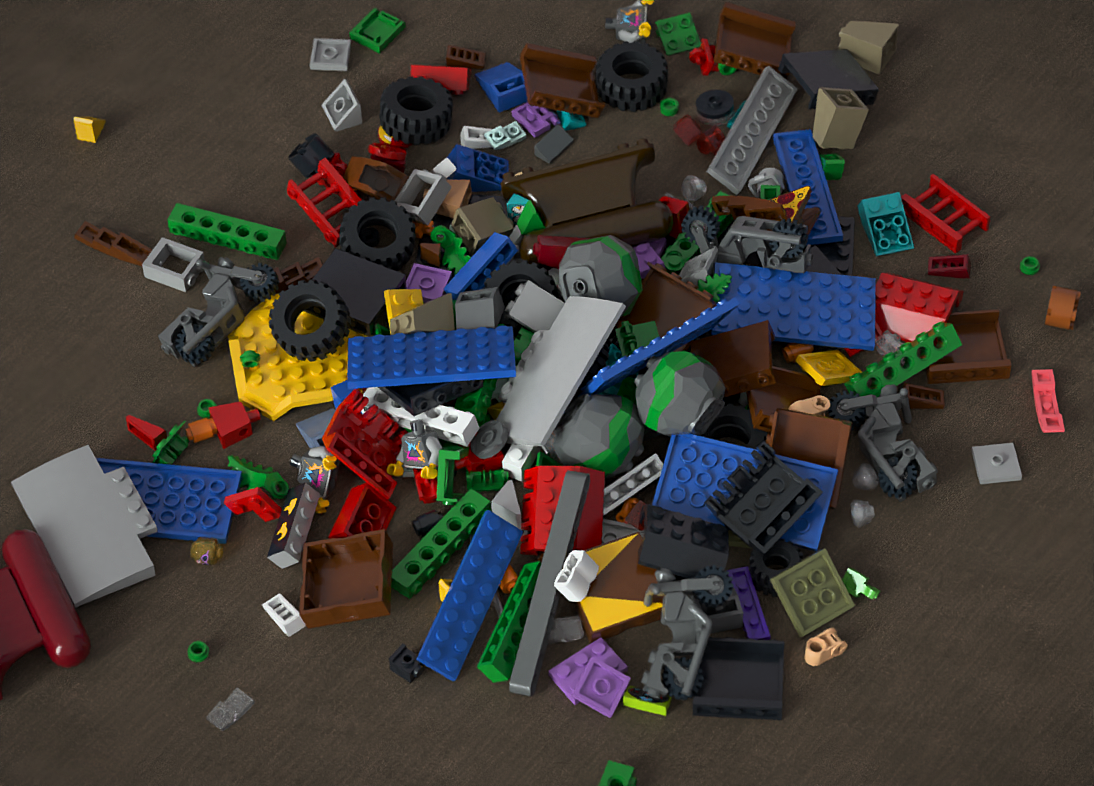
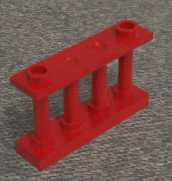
[287,158,361,247]
[901,174,990,254]

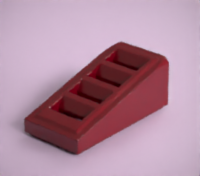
[928,254,971,279]

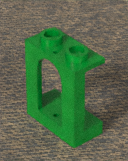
[436,445,469,505]

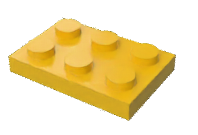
[384,289,423,335]
[795,350,862,386]

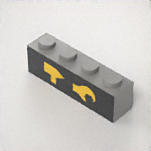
[267,482,320,569]

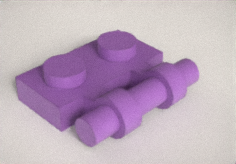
[512,103,561,138]

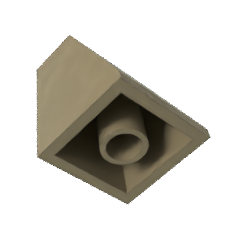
[838,21,899,75]
[812,87,869,150]
[451,197,514,257]
[390,293,455,335]

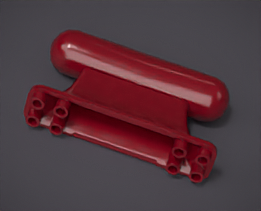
[0,529,91,701]

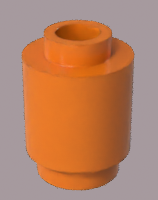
[782,343,814,363]
[185,418,217,443]
[499,565,519,594]

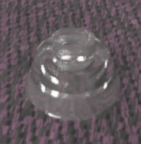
[681,175,707,202]
[852,463,879,490]
[851,499,875,528]

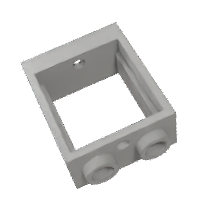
[395,169,452,225]
[142,237,205,292]

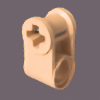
[788,395,830,416]
[805,628,848,666]

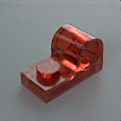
[696,125,726,155]

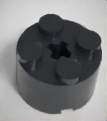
[288,133,335,178]

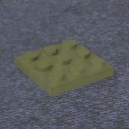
[770,548,855,637]

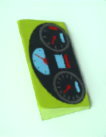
[623,686,672,716]

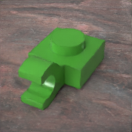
[842,567,880,599]

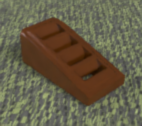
[446,45,485,69]
[902,383,945,409]

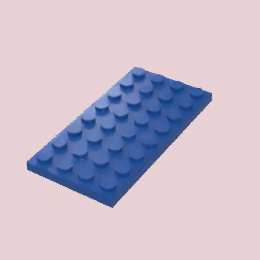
[711,262,876,351]
[577,297,740,397]
[347,325,516,389]
[652,434,838,552]
[96,458,242,544]

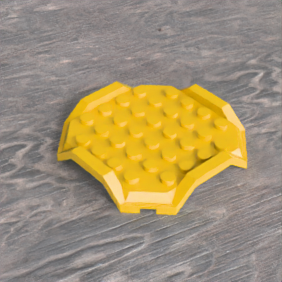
[228,293,373,421]

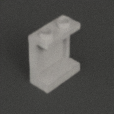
[504,280,565,333]

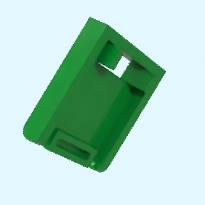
[349,8,406,54]

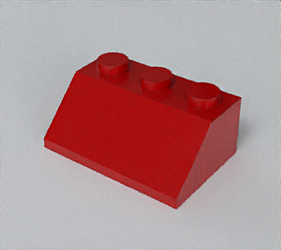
[411,65,472,94]
[328,483,397,539]

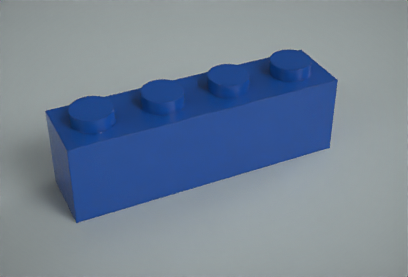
[443,232,518,300]

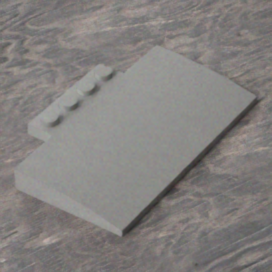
[496,296,626,447]
[11,445,158,607]

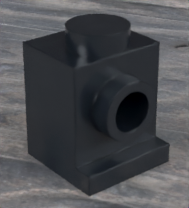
[389,643,424,683]

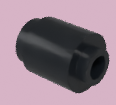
[412,510,443,537]

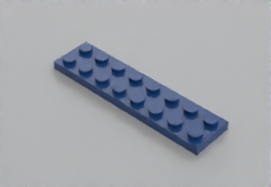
[773,129,843,245]
[416,510,524,681]

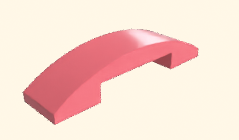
[1032,369,1065,433]

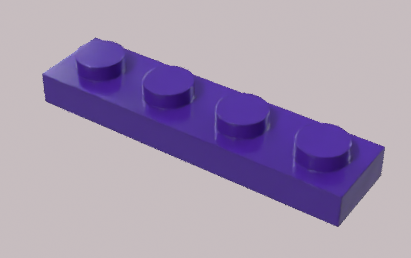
[727,566,770,640]

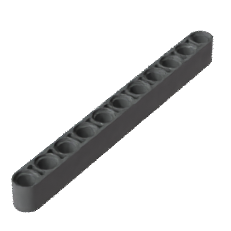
[509,470,590,697]

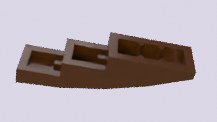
[711,195,788,221]
[74,221,152,266]
[248,257,323,301]

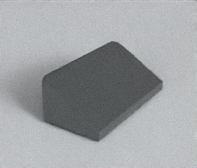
[535,125,574,164]

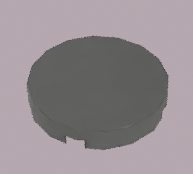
[470,420,509,459]

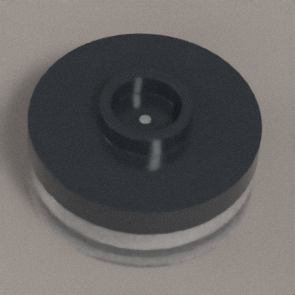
[696,90,735,126]

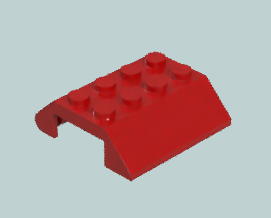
[875,272,963,346]
[322,389,408,500]
[520,466,605,555]

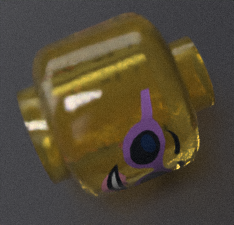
[191,537,223,565]

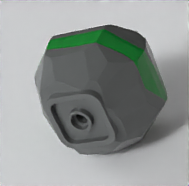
[559,235,643,317]
[634,351,726,437]
[553,394,644,479]

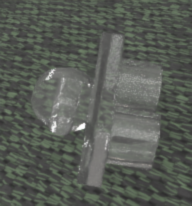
[875,330,905,365]

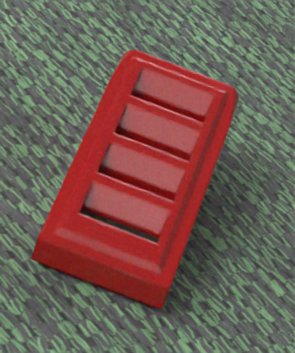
[126,415,167,451]

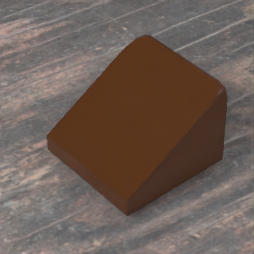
[420,243,441,267]

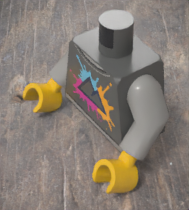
[605,0,654,44]
[387,419,443,479]
[290,446,341,513]

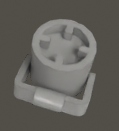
[748,168,785,198]

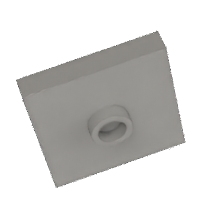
[310,38,352,71]
[971,443,1022,484]

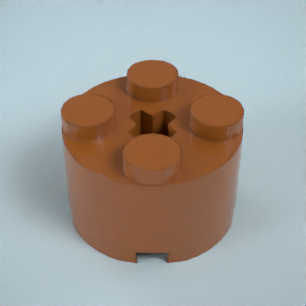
[1045,285,1081,330]

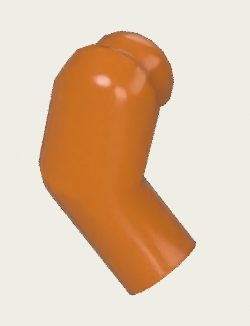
[616,497,639,523]

